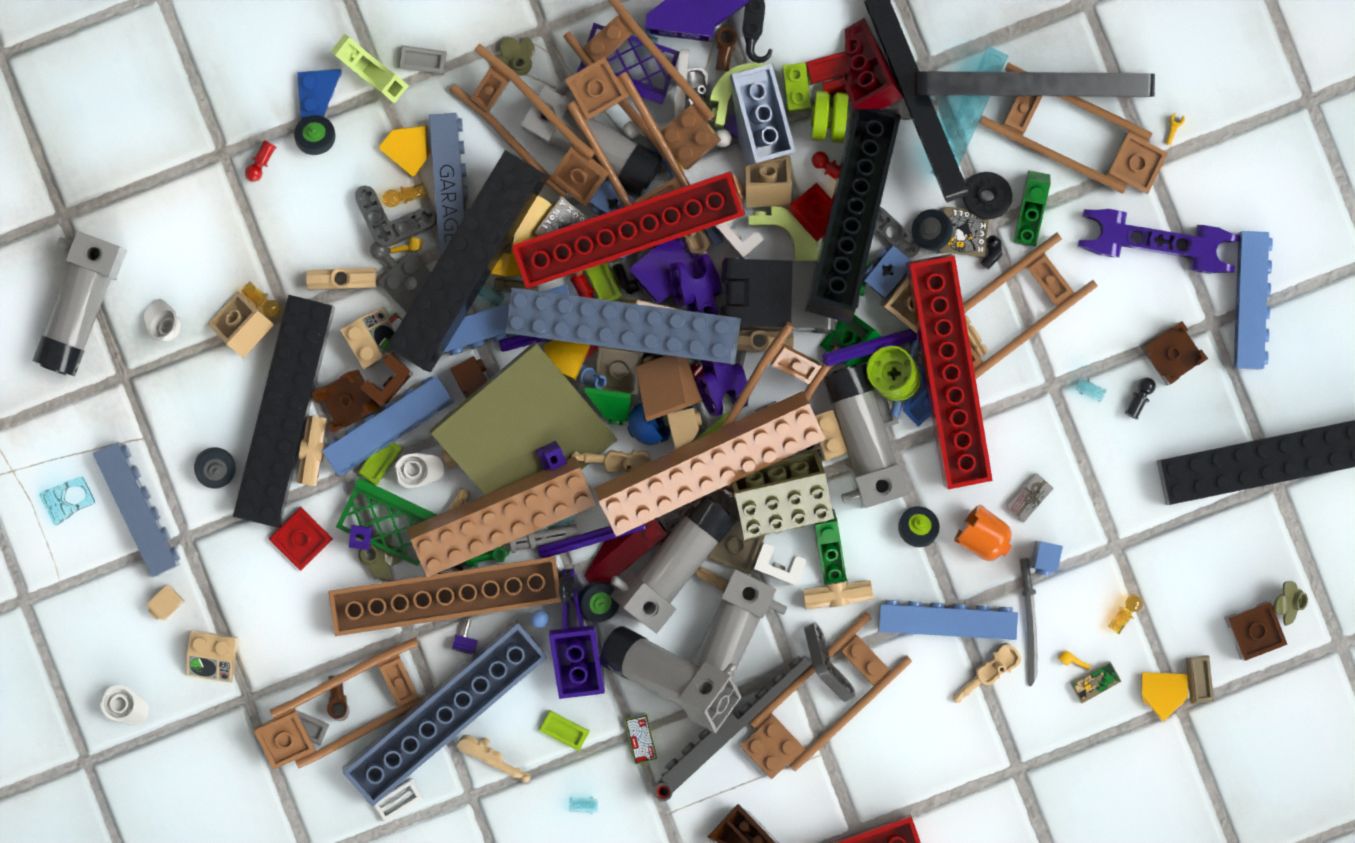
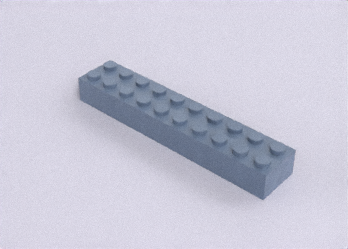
[506,288,741,364]
[342,619,548,807]

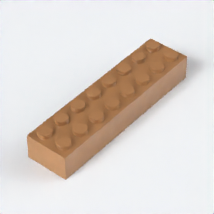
[406,457,596,577]

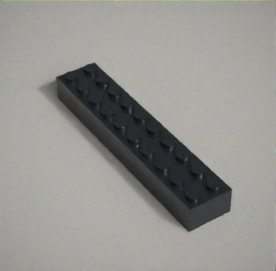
[805,109,901,324]
[386,150,549,372]
[233,295,335,528]
[1157,420,1355,505]

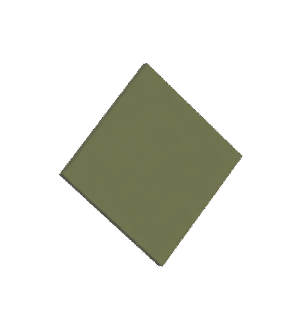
[429,341,618,495]

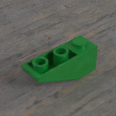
[1014,170,1051,247]
[814,509,847,585]

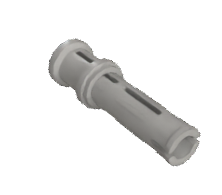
[510,524,578,553]

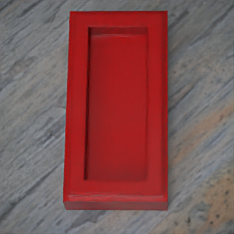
[806,51,848,85]

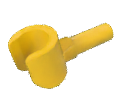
[1166,113,1185,146]
[390,238,422,253]
[1058,650,1091,670]

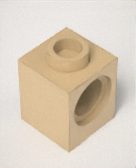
[146,585,185,621]

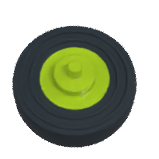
[898,506,940,548]

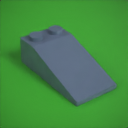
[730,64,796,166]

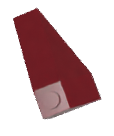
[845,18,904,109]
[584,519,667,584]

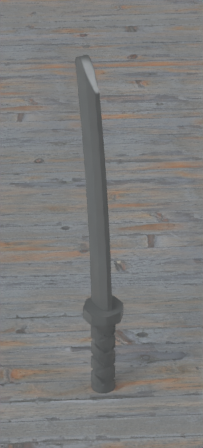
[1019,558,1038,687]

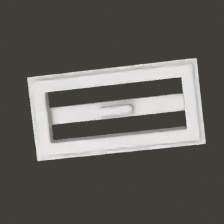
[374,779,423,822]

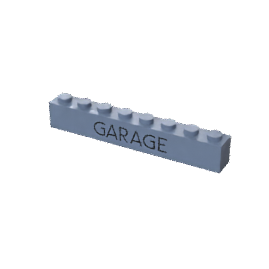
[429,113,469,257]

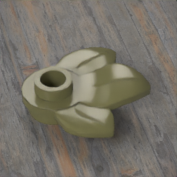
[496,36,535,76]
[358,534,403,579]
[1273,581,1308,626]

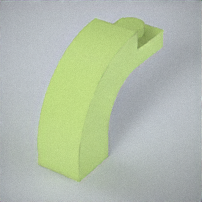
[330,34,409,103]
[708,63,767,129]
[748,206,818,261]

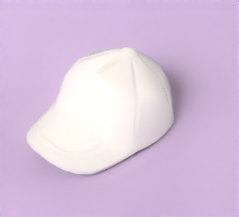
[144,299,181,342]
[395,453,444,488]
[100,685,149,725]

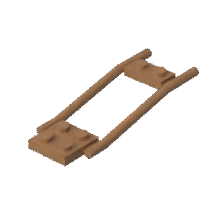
[563,0,721,170]
[449,44,609,206]
[565,57,690,207]
[978,62,1168,194]
[918,232,1098,379]
[718,321,840,498]
[740,612,912,780]
[254,637,429,770]

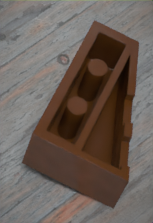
[450,356,488,399]
[707,804,779,843]

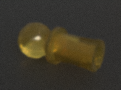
[383,183,427,207]
[241,281,281,318]
[1108,594,1143,635]

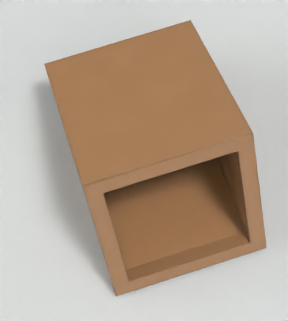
[636,355,703,421]

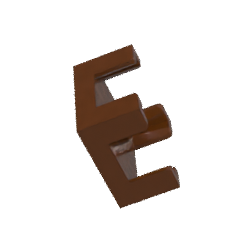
[1141,321,1208,385]
[360,354,414,407]
[311,369,379,433]
[1224,601,1288,661]

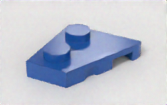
[297,69,342,118]
[902,364,931,427]

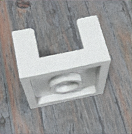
[714,217,764,259]
[753,543,807,586]

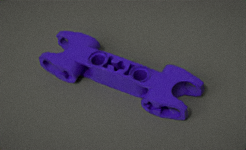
[1077,209,1240,274]
[670,254,748,417]

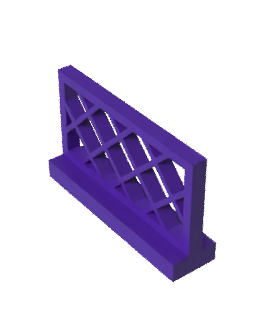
[577,23,680,104]

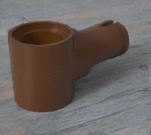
[715,26,738,71]
[327,675,350,721]

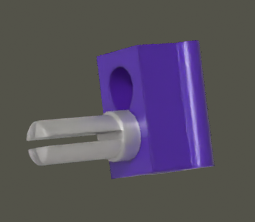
[452,618,478,655]

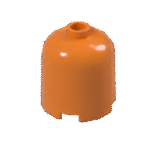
[954,504,1012,561]

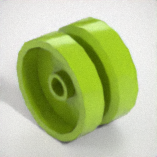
[811,90,848,143]

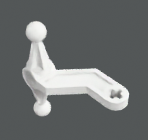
[623,49,732,147]

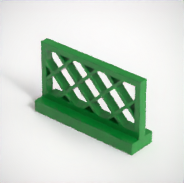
[336,478,437,566]

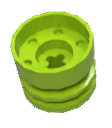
[866,346,922,402]

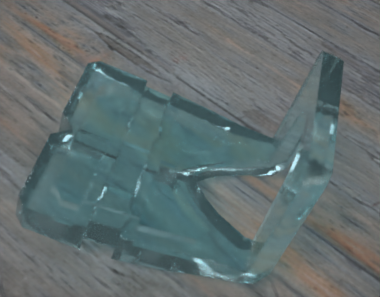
[40,476,95,526]

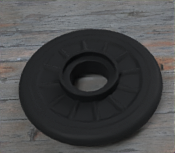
[963,172,1012,219]

